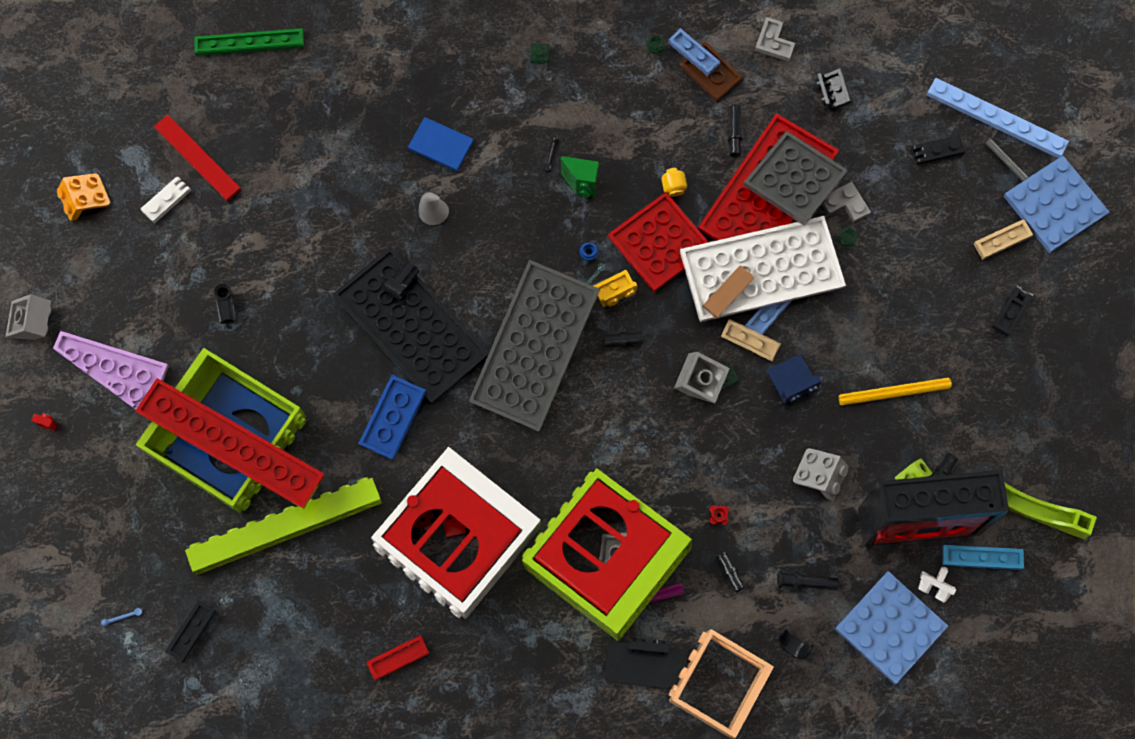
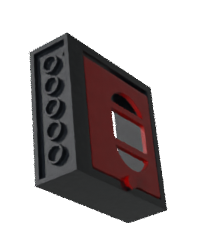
[858,470,1009,547]

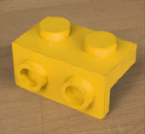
[594,270,637,307]

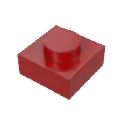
[31,413,57,432]

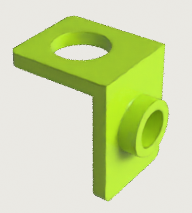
[895,459,933,480]

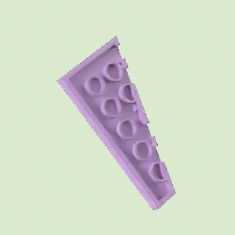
[53,331,169,410]

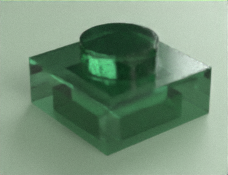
[530,43,549,64]
[721,363,739,390]

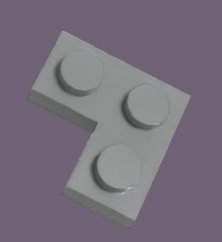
[755,17,795,62]
[822,182,871,223]

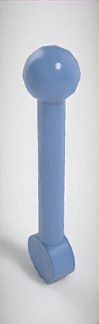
[101,608,143,627]

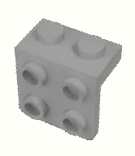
[793,448,849,501]

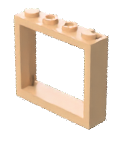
[669,629,774,739]

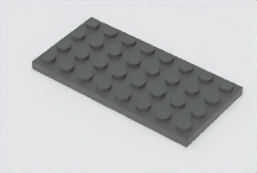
[469,260,600,432]

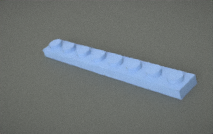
[927,78,1069,158]

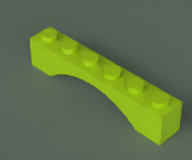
[1004,482,1097,539]

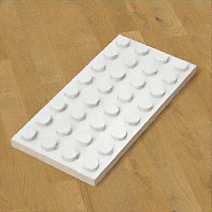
[680,216,846,322]

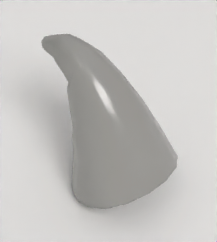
[418,192,449,225]

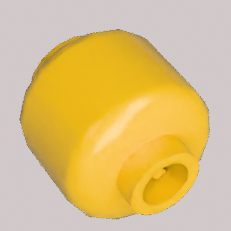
[661,168,687,197]

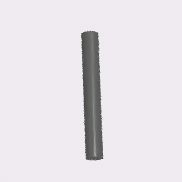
[985,138,1029,182]

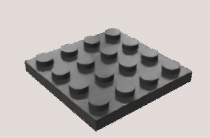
[743,131,848,226]

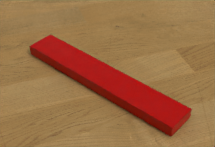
[154,115,241,202]

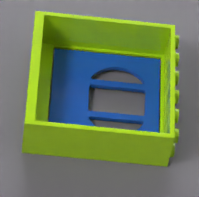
[136,348,306,514]

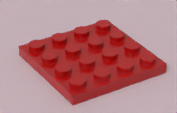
[607,192,709,292]

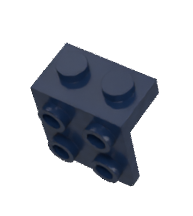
[768,355,821,404]

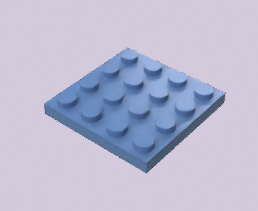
[1004,156,1109,254]
[835,571,948,685]

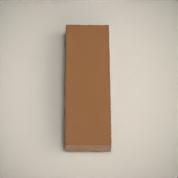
[702,265,755,319]

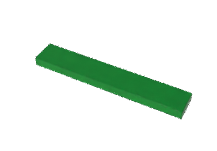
[194,28,304,56]

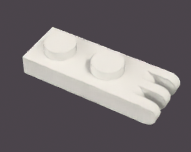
[141,177,191,224]

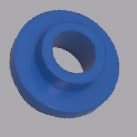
[580,243,598,261]

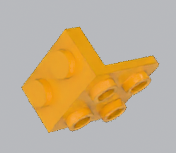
[57,174,110,221]

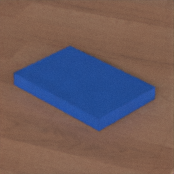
[408,117,474,172]

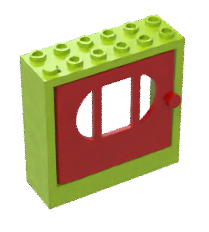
[522,468,692,642]

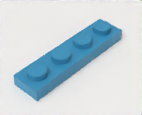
[943,545,1024,570]

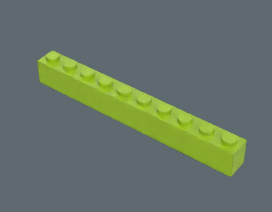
[185,477,382,575]

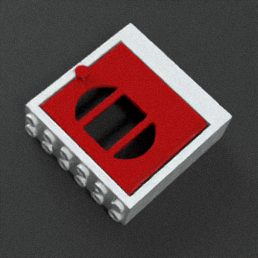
[371,447,541,619]

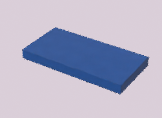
[358,375,427,461]

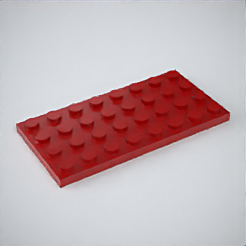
[698,113,839,241]

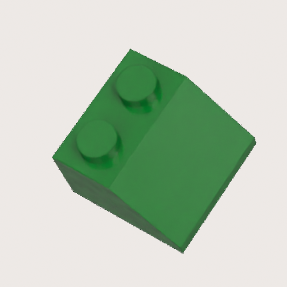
[561,156,599,198]

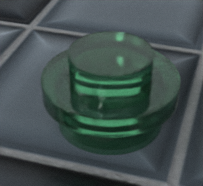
[646,35,664,53]
[838,228,858,246]

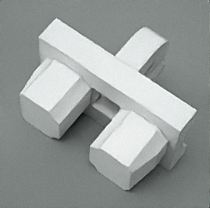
[918,567,956,602]

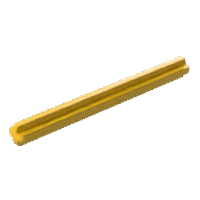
[839,378,952,405]

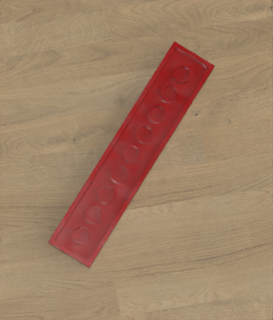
[135,378,325,509]

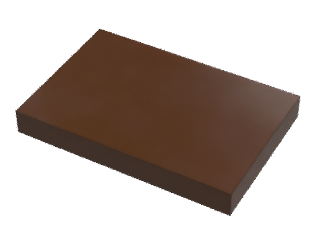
[679,41,743,103]

